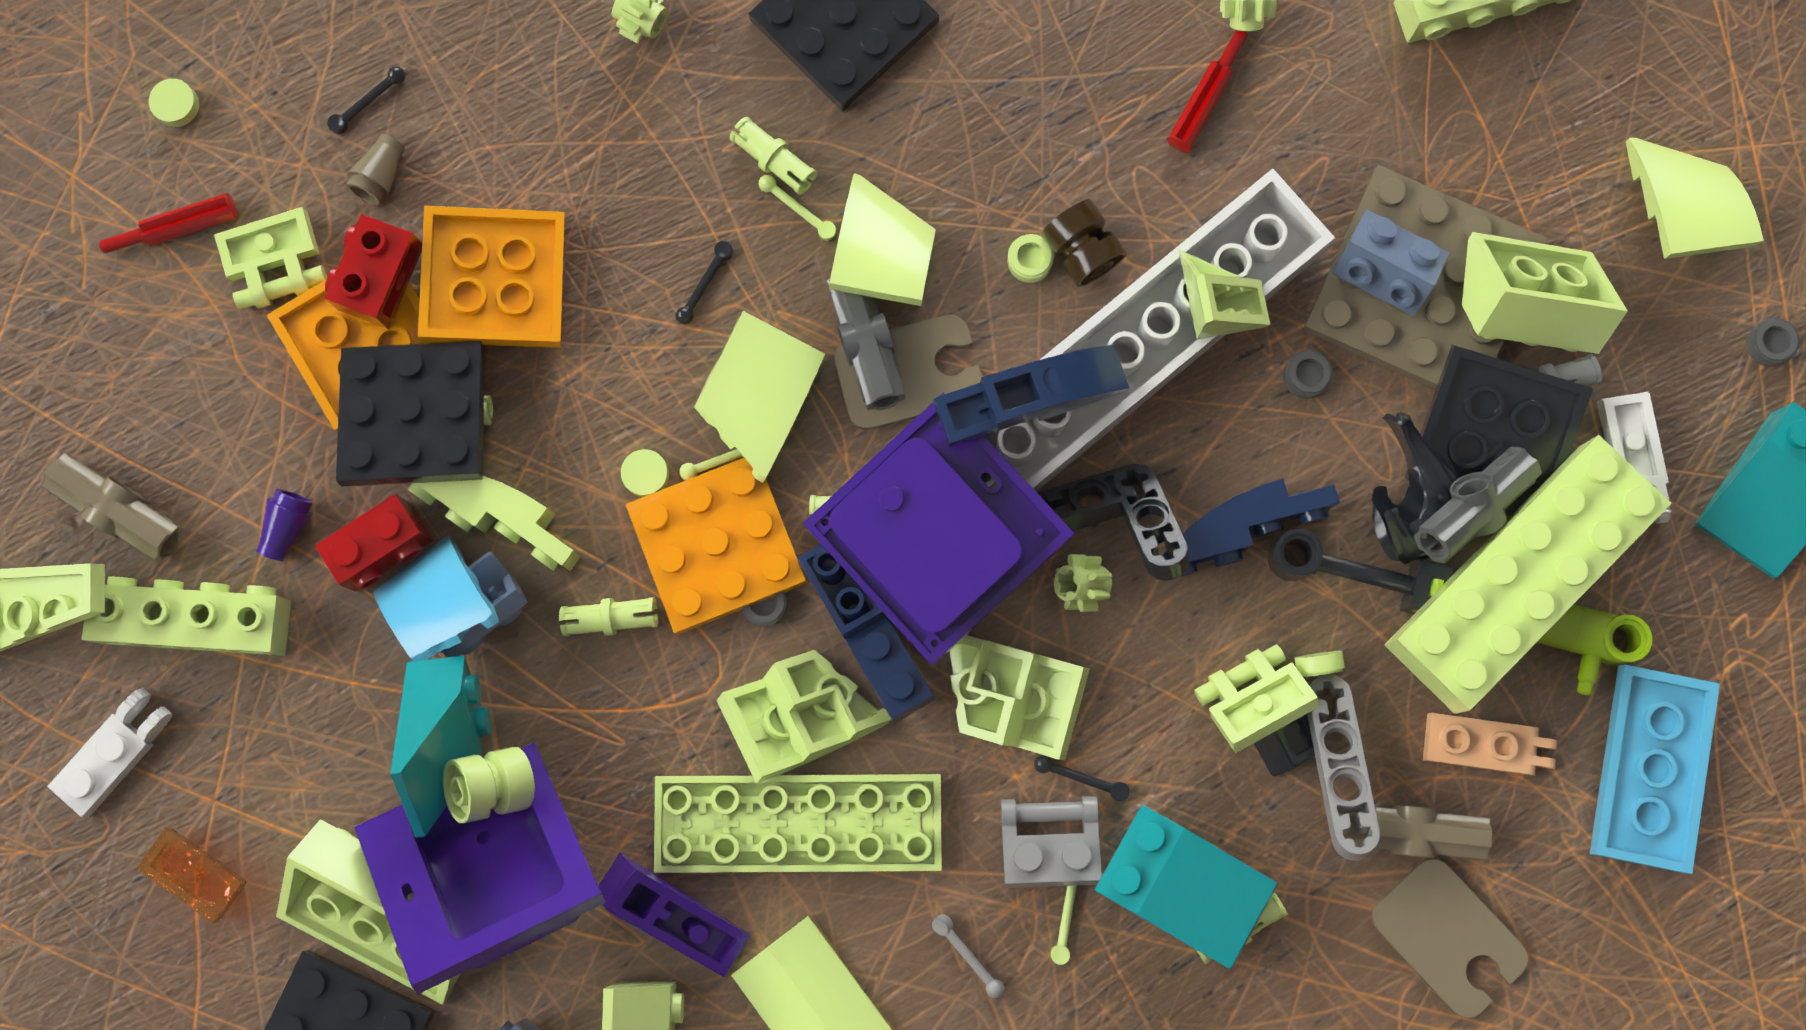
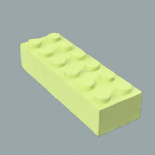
[1384,435,1672,714]

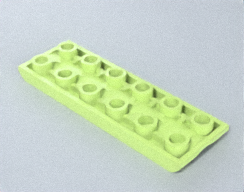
[654,774,942,873]

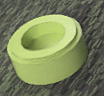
[149,79,199,127]
[1007,234,1054,283]
[621,449,669,497]
[1295,651,1345,677]

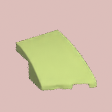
[1626,138,1764,259]
[829,173,936,306]
[694,311,825,483]
[949,635,1090,760]
[717,650,892,784]

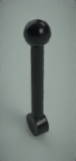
[327,66,405,134]
[675,241,733,325]
[1034,755,1130,801]

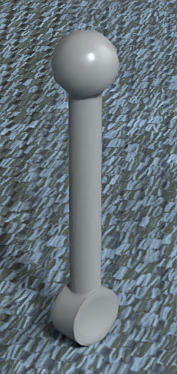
[932,914,1005,999]

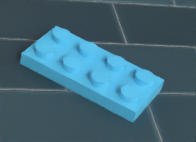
[1589,664,1720,874]

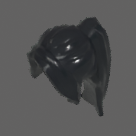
[1371,412,1459,564]

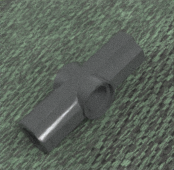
[827,279,905,411]
[1414,446,1542,564]

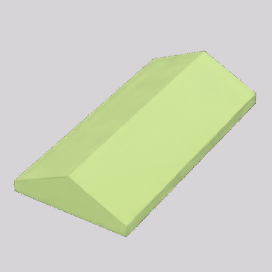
[731,916,892,1030]

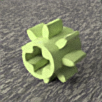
[612,0,668,43]
[1220,0,1277,31]
[1054,554,1112,612]

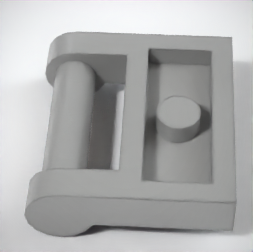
[1001,796,1102,888]

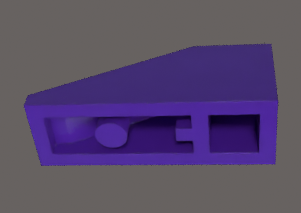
[598,853,750,977]

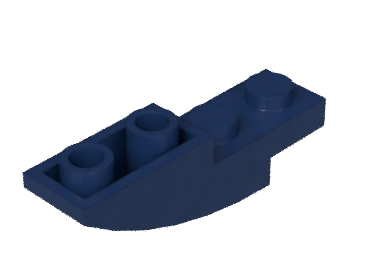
[933,345,1130,447]
[1162,478,1340,578]
[797,544,936,724]

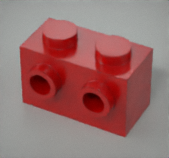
[324,213,422,329]
[315,494,434,591]

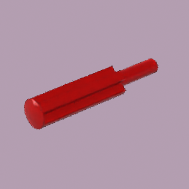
[1166,30,1248,153]
[99,193,238,254]

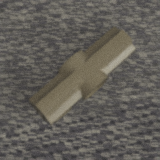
[41,453,184,562]
[1339,805,1492,860]

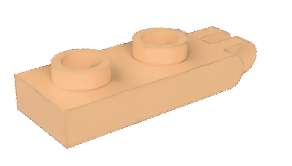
[1423,713,1558,776]

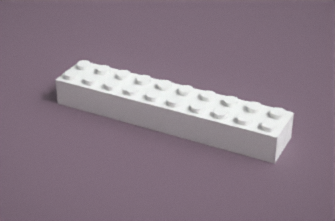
[983,168,1335,492]

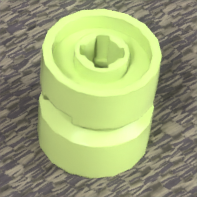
[443,747,535,824]

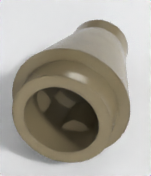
[346,134,405,205]

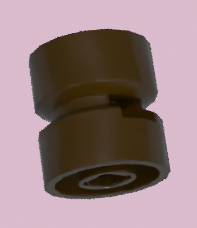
[1042,199,1127,287]

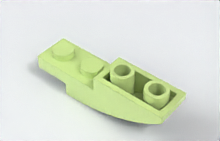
[408,476,581,571]

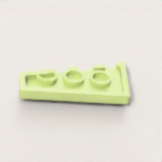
[0,563,105,652]

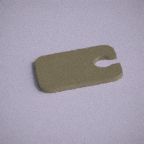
[834,315,982,430]
[1371,859,1528,1018]

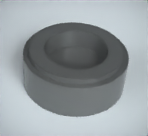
[1746,318,1800,367]
[1283,350,1333,399]
[741,592,788,627]

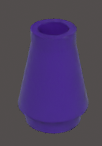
[256,488,313,561]

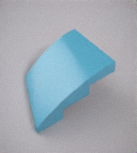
[373,535,499,661]

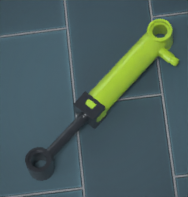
[1268,529,1652,696]

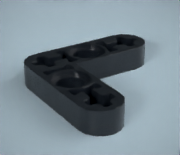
[1038,463,1189,581]

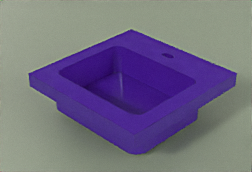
[803,392,1075,665]
[354,743,606,995]

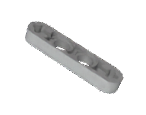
[1307,674,1380,861]

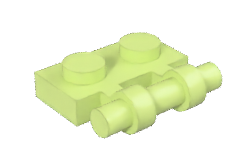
[214,207,327,310]
[1194,644,1319,753]

